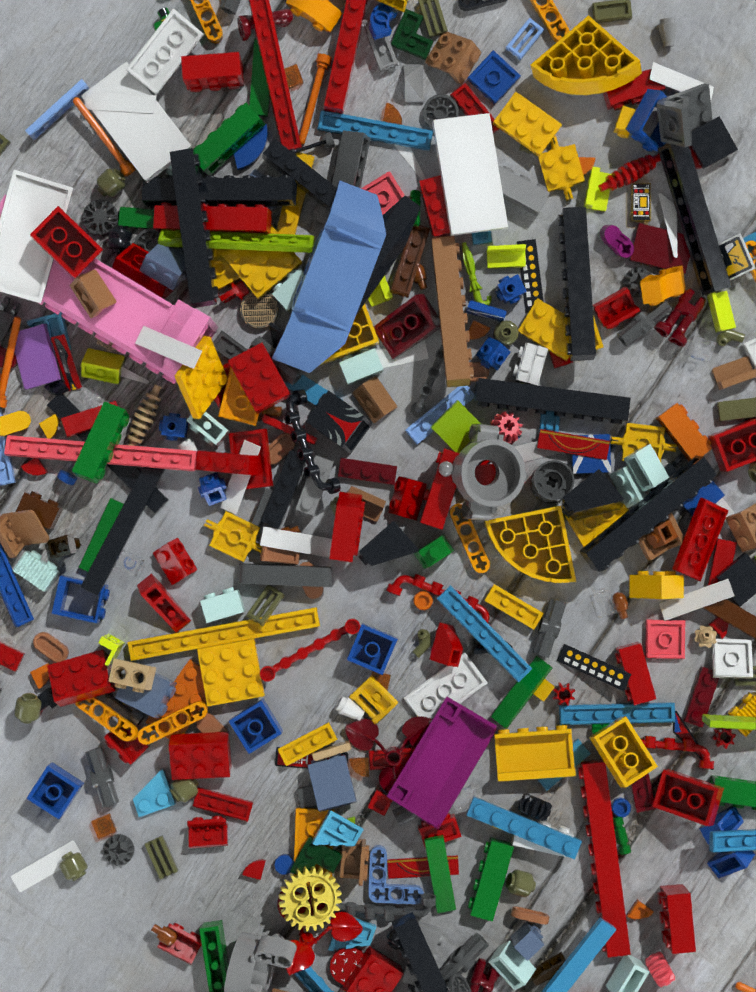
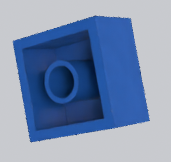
[347,623,398,675]
[229,698,283,754]
[26,762,84,819]

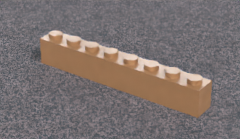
[431,236,474,387]

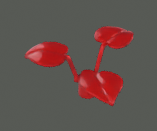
[277,891,363,975]

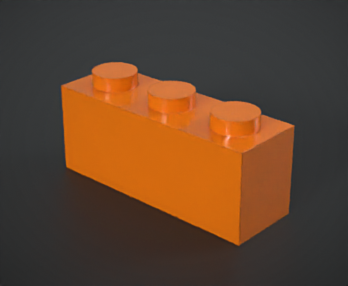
[656,403,712,461]

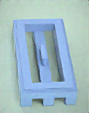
[506,18,544,60]

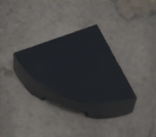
[44,378,69,395]

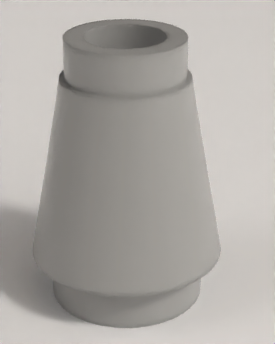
[658,18,677,47]

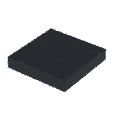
[690,116,738,169]
[715,553,756,607]

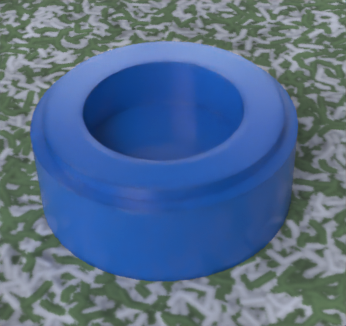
[57,470,77,485]
[611,797,631,818]
[275,854,294,875]

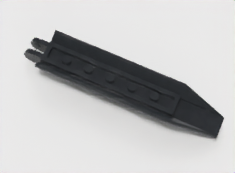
[355,196,421,317]

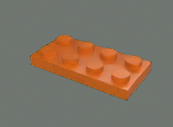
[145,659,206,740]

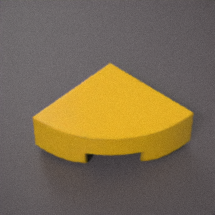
[39,414,59,439]

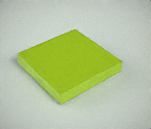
[430,400,481,453]

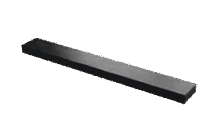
[47,394,169,513]
[81,467,165,596]

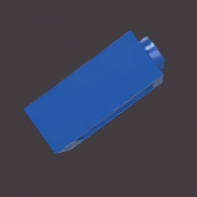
[626,89,667,152]
[52,575,110,623]

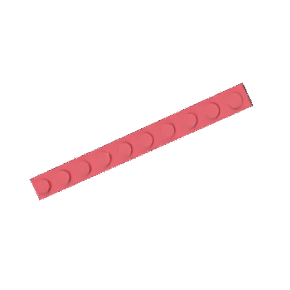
[4,435,197,471]

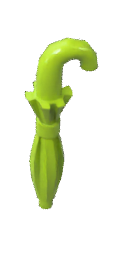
[462,242,492,305]

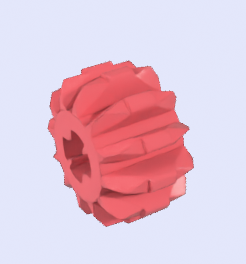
[490,411,523,444]
[645,952,675,987]

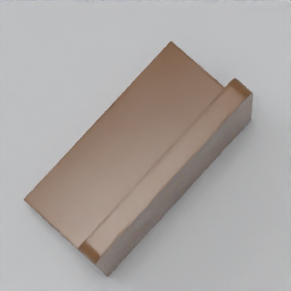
[69,269,117,319]
[712,356,756,390]
[352,376,397,423]
[348,486,386,522]

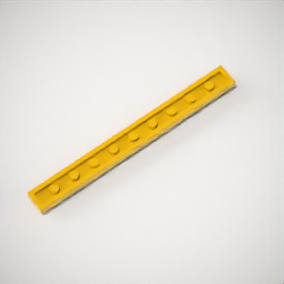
[128,607,320,661]

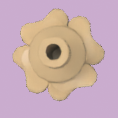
[694,626,717,648]

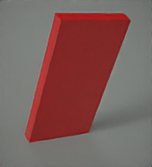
[672,497,729,582]

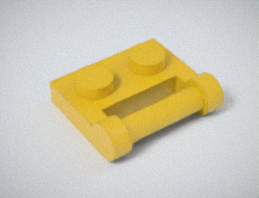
[349,675,398,725]

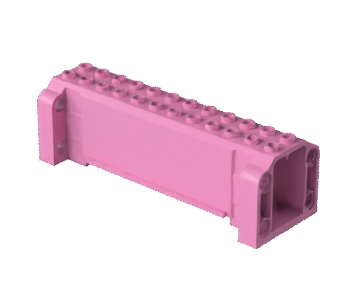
[0,195,219,385]

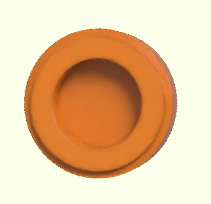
[414,591,433,610]

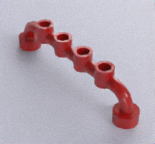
[386,574,491,626]
[260,618,360,682]
[641,736,714,769]

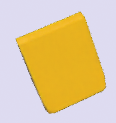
[534,679,555,702]

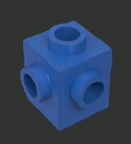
[495,274,527,305]
[476,337,510,371]
[159,413,189,441]
[198,472,227,506]

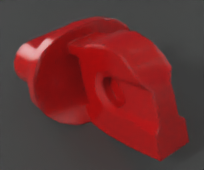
[219,280,249,303]

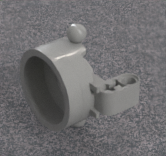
[438,424,528,521]
[224,932,297,992]

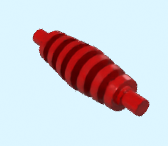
[598,153,661,192]

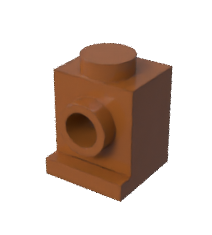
[647,519,678,549]

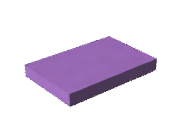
[15,324,61,390]

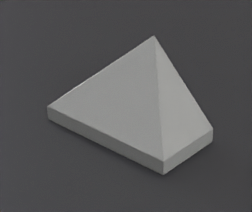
[404,64,424,103]

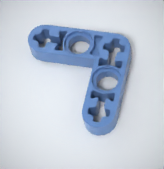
[369,845,424,904]

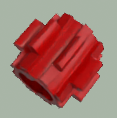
[552,682,575,706]
[711,728,737,749]

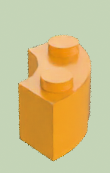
[285,0,343,32]
[640,266,686,306]

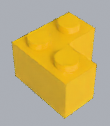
[629,571,684,599]

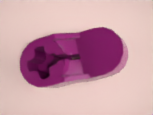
[600,225,634,258]

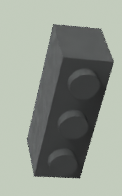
[331,130,371,188]

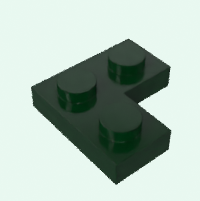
[391,9,434,61]
[290,836,343,875]

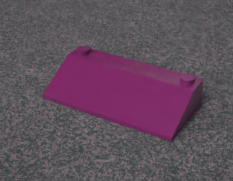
[387,697,497,829]

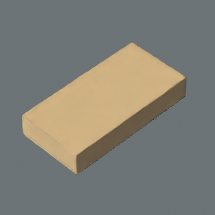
[312,740,351,761]

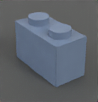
[511,921,544,961]

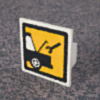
[719,233,756,281]

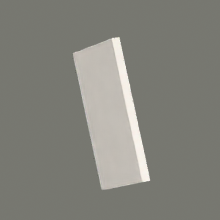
[81,61,192,183]
[432,113,508,236]
[0,170,73,303]

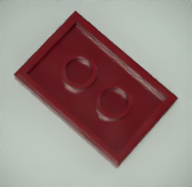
[629,223,690,275]

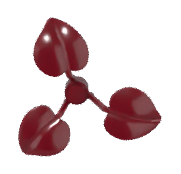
[345,716,433,793]

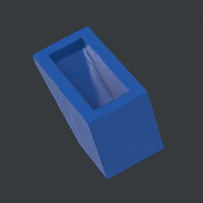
[699,806,744,845]
[707,850,756,879]

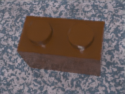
[15,491,63,530]

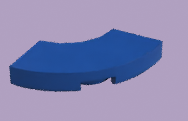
[369,3,397,40]
[234,124,268,170]

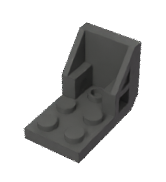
[657,83,713,148]

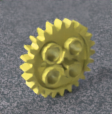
[278,866,342,932]

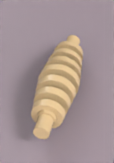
[127,384,162,446]

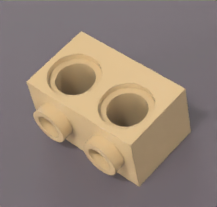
[108,659,156,693]

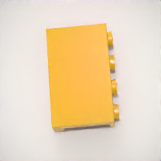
[494,725,576,781]

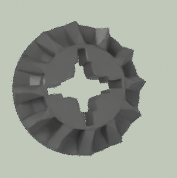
[623,267,652,298]
[103,834,134,866]

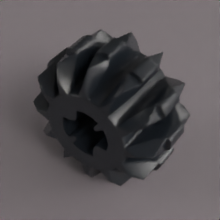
[518,793,552,821]

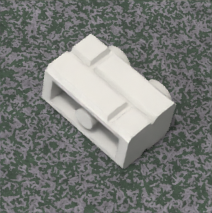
[512,343,548,386]

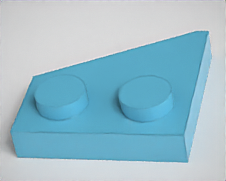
[133,768,176,817]

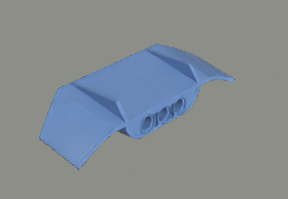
[272,181,386,373]

